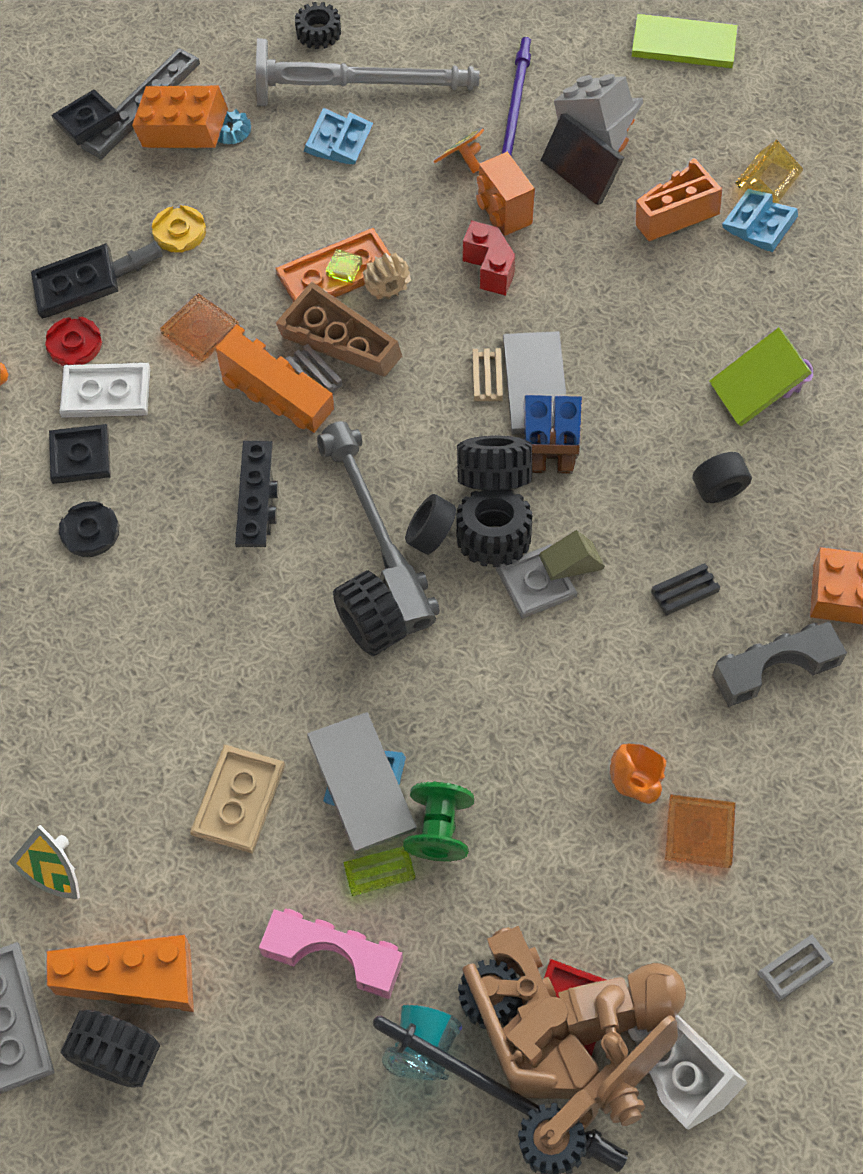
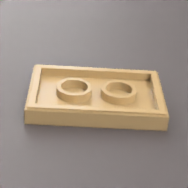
[190,744,285,854]

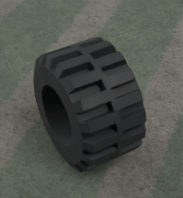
[457,435,532,491]
[456,490,532,567]
[333,570,407,656]
[60,1010,160,1088]

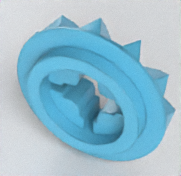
[218,109,251,144]

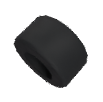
[692,452,752,503]

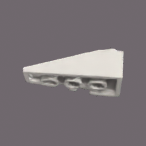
[628,1015,747,1130]

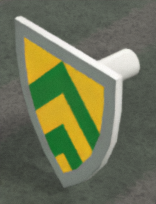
[9,825,80,899]

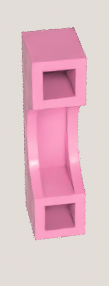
[259,909,403,999]

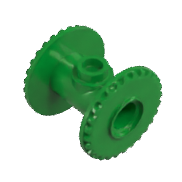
[403,781,475,862]

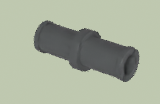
[113,241,163,279]

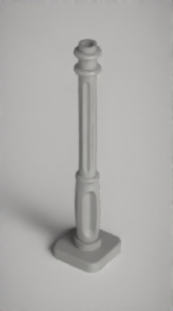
[256,38,479,106]

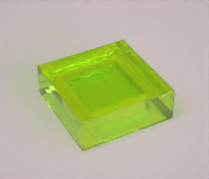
[326,249,362,283]

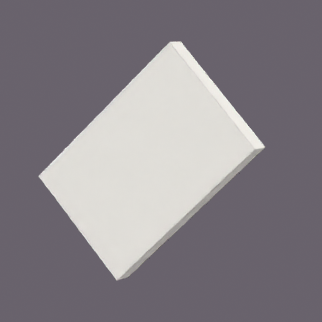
[60,363,150,418]

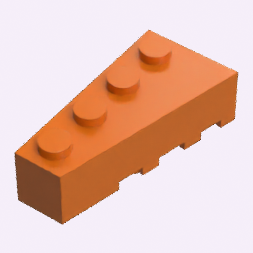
[216,324,334,433]
[47,935,194,1012]

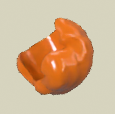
[610,743,666,804]

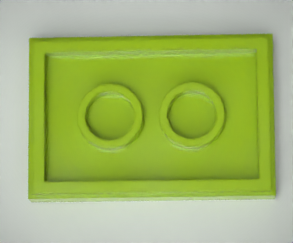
[709,327,812,426]

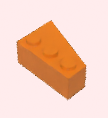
[636,158,722,241]

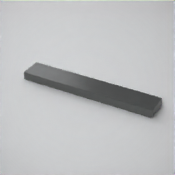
[80,48,200,160]

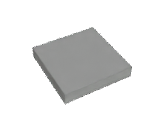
[496,544,577,619]

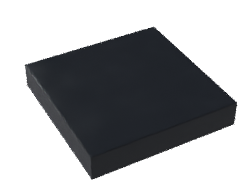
[51,89,121,146]
[49,424,111,484]

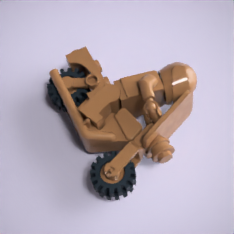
[458,926,686,1174]

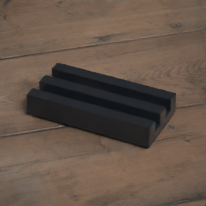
[651,563,720,616]

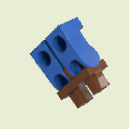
[523,395,582,474]

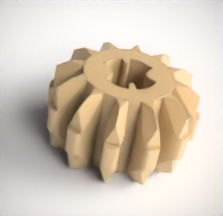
[362,253,411,300]

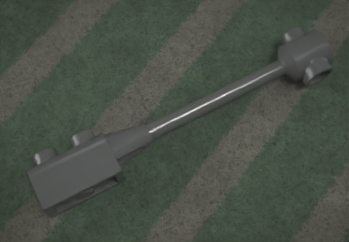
[317,421,440,635]

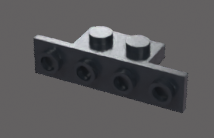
[235,441,279,547]

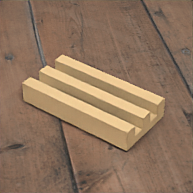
[472,348,503,401]

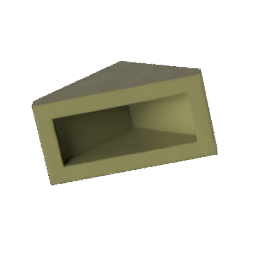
[539,530,605,580]

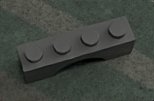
[712,621,847,707]

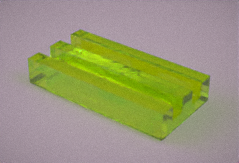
[343,846,416,896]

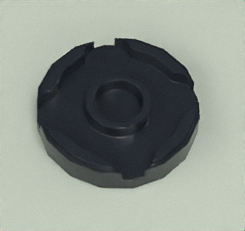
[59,501,120,557]

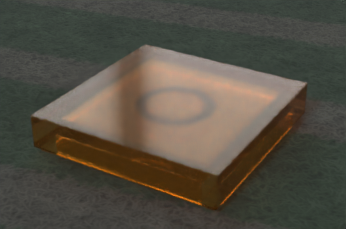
[160,293,240,363]
[664,794,736,868]

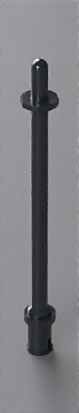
[373,1016,628,1173]

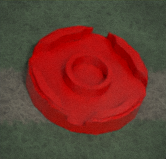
[45,317,102,366]

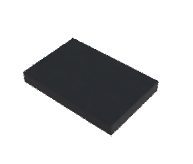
[540,113,624,205]
[31,243,119,319]

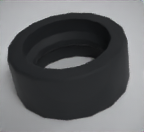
[405,494,456,555]

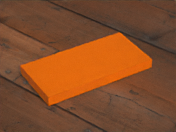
[276,228,391,302]

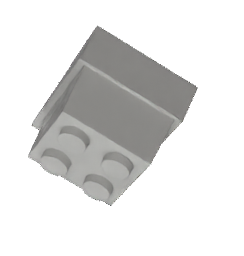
[554,74,643,152]

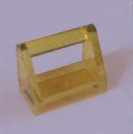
[735,139,803,203]

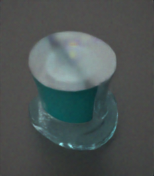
[382,1005,463,1080]

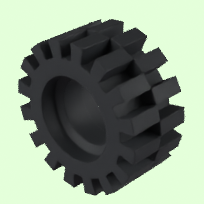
[295,2,341,49]

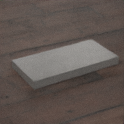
[503,331,566,434]
[307,712,417,854]
[0,942,55,1094]

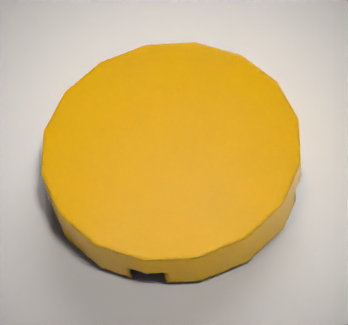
[152,205,206,253]

